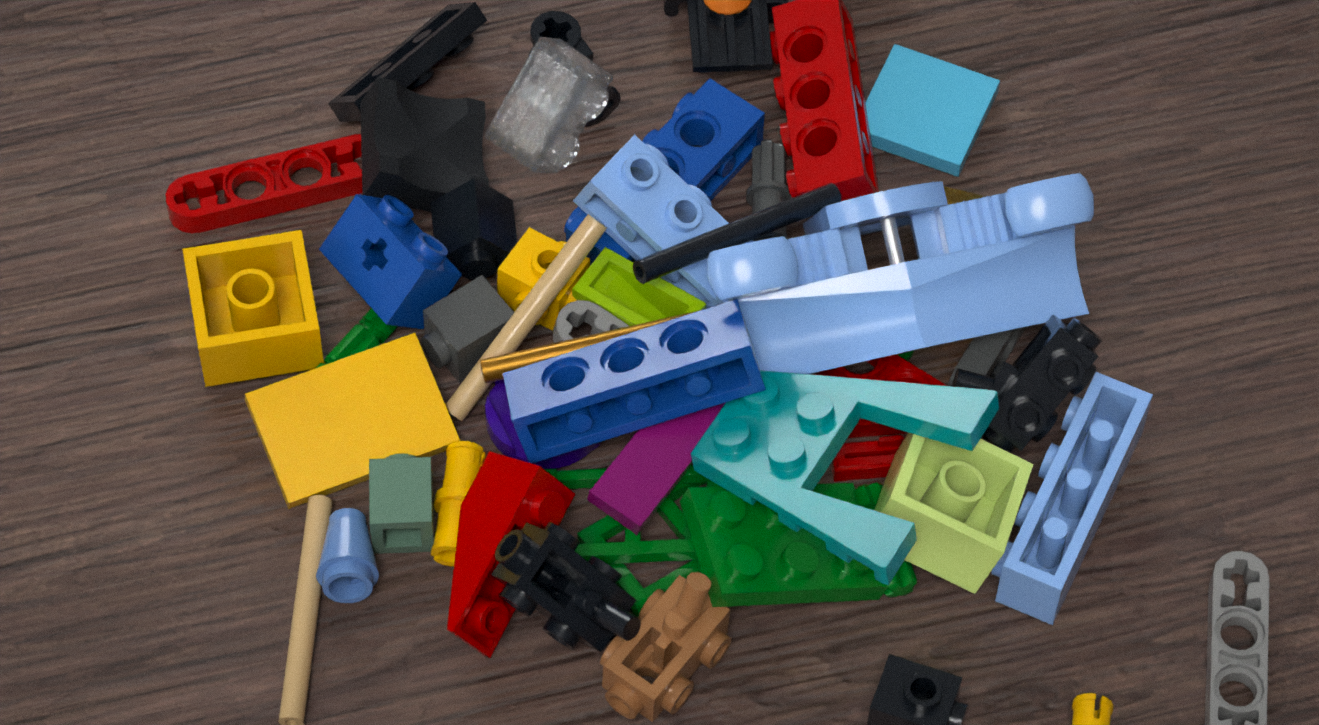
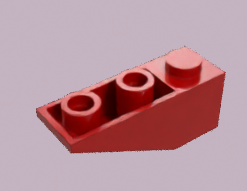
[447,451,575,658]

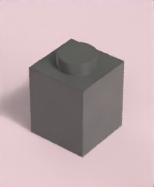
[421,275,514,383]

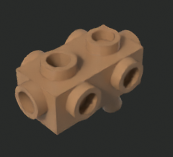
[600,572,732,722]

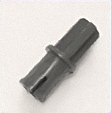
[746,140,792,241]

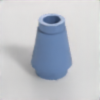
[316,508,379,603]

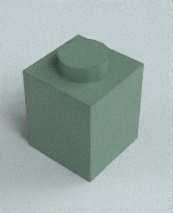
[369,453,435,554]

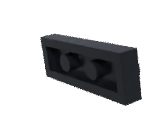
[328,2,487,122]

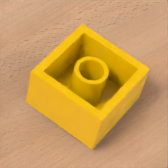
[182,230,324,387]

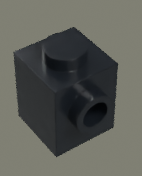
[430,178,517,281]
[867,654,968,725]

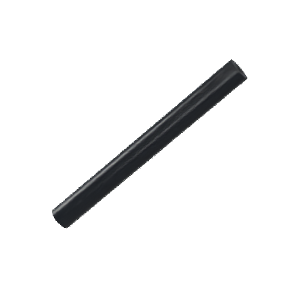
[633,183,841,284]

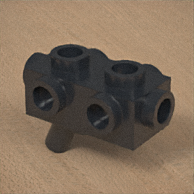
[952,315,1102,453]
[491,522,641,652]

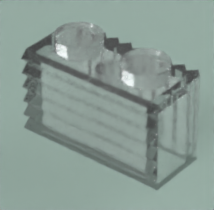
[484,37,613,173]

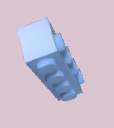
[573,134,754,309]
[991,372,1153,625]

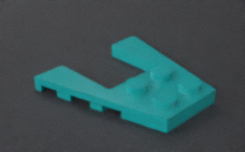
[691,370,999,585]

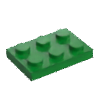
[680,483,888,607]

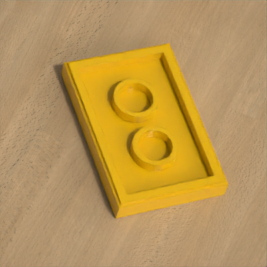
[245,333,460,509]

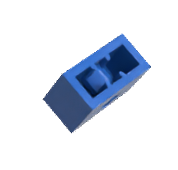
[319,194,462,329]

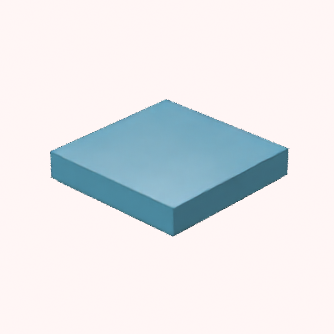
[865,44,1000,177]

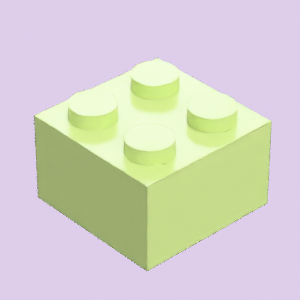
[874,432,1033,594]

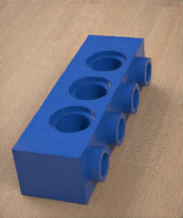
[564,78,765,265]
[503,299,766,463]

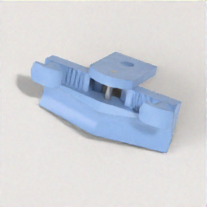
[707,173,1094,374]

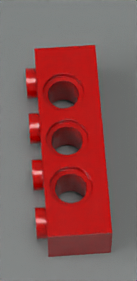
[770,0,879,217]

